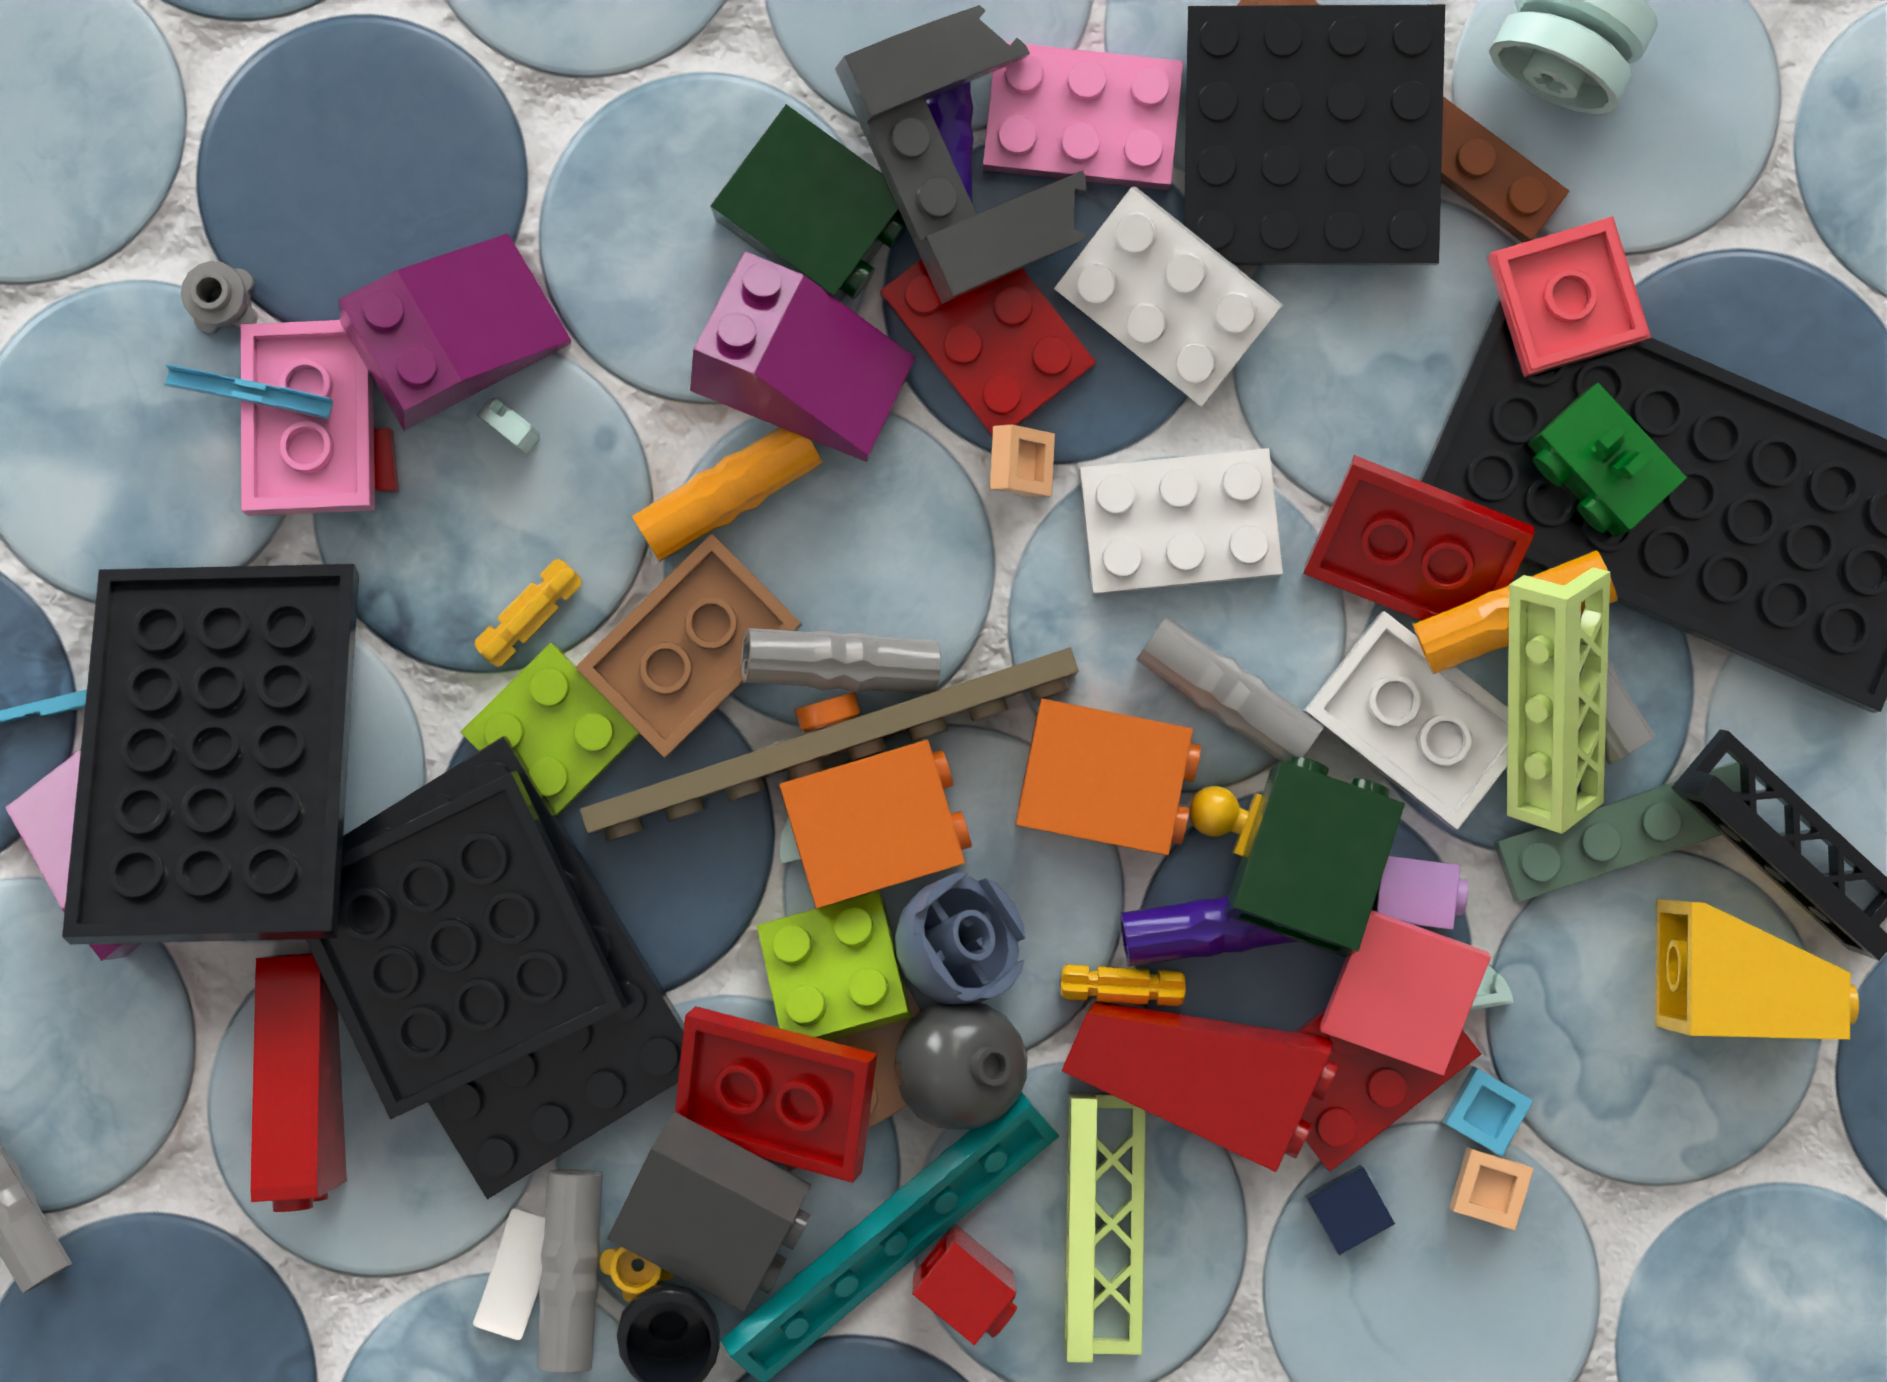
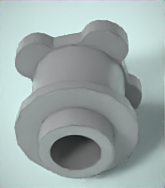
[181,261,258,335]

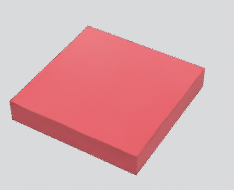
[1487,216,1651,378]
[1320,910,1491,1076]

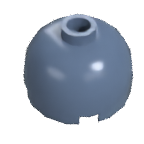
[895,872,1025,1005]

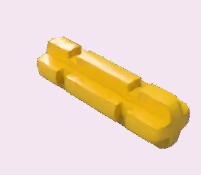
[474,558,582,667]
[1060,964,1186,1006]

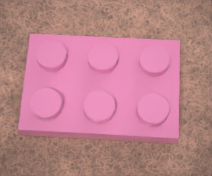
[982,42,1184,191]
[240,320,375,516]

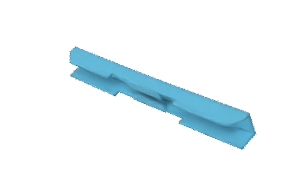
[164,364,333,420]
[0,689,87,724]

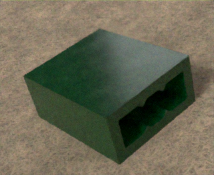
[710,104,908,302]
[1223,757,1405,958]

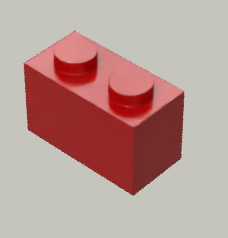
[912,1224,1018,1346]

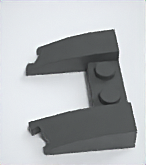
[835,5,1086,304]

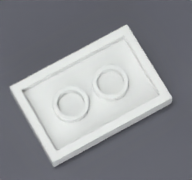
[1054,186,1283,407]
[1079,448,1283,595]
[1303,611,1508,830]

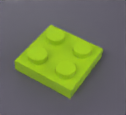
[460,642,641,816]
[757,891,912,1041]

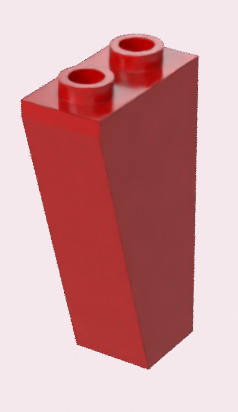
[250,953,347,1212]
[1061,1001,1338,1172]

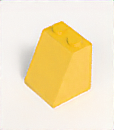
[1655,899,1859,1040]

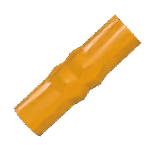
[632,427,823,562]
[1413,550,1618,674]

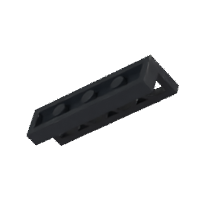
[1671,729,1887,961]

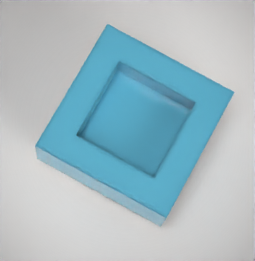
[1441,1066,1533,1157]

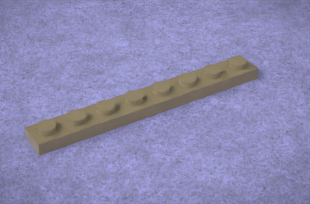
[580,647,1079,842]

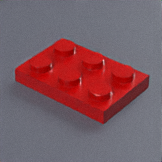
[880,259,1096,438]
[1303,455,1534,621]
[675,1006,877,1183]
[1294,1007,1481,1172]

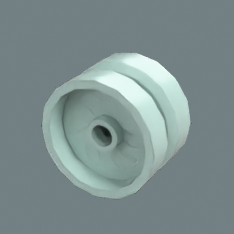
[1489,0,1658,114]

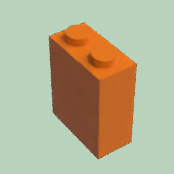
[1015,698,1201,855]
[779,739,972,908]

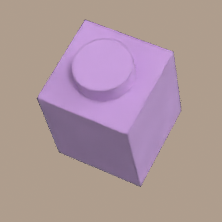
[1372,856,1468,930]

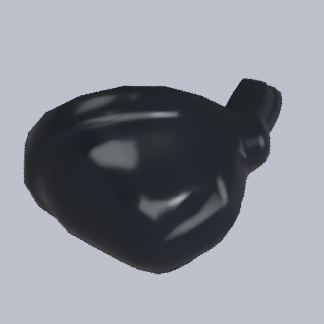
[616,1284,720,1382]

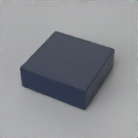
[1305,1165,1395,1255]

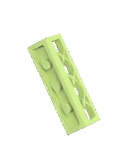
[1507,567,1610,834]
[1064,1093,1146,1363]

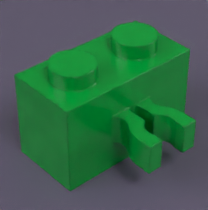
[1528,383,1687,537]

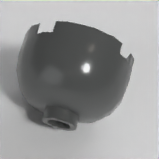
[895,1003,1028,1130]

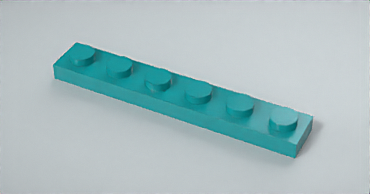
[720,1092,1059,1382]

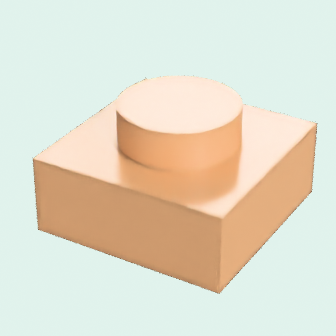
[990,424,1055,498]
[1449,1146,1534,1230]

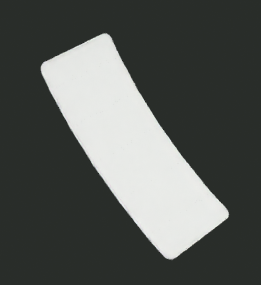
[473,1208,545,1340]

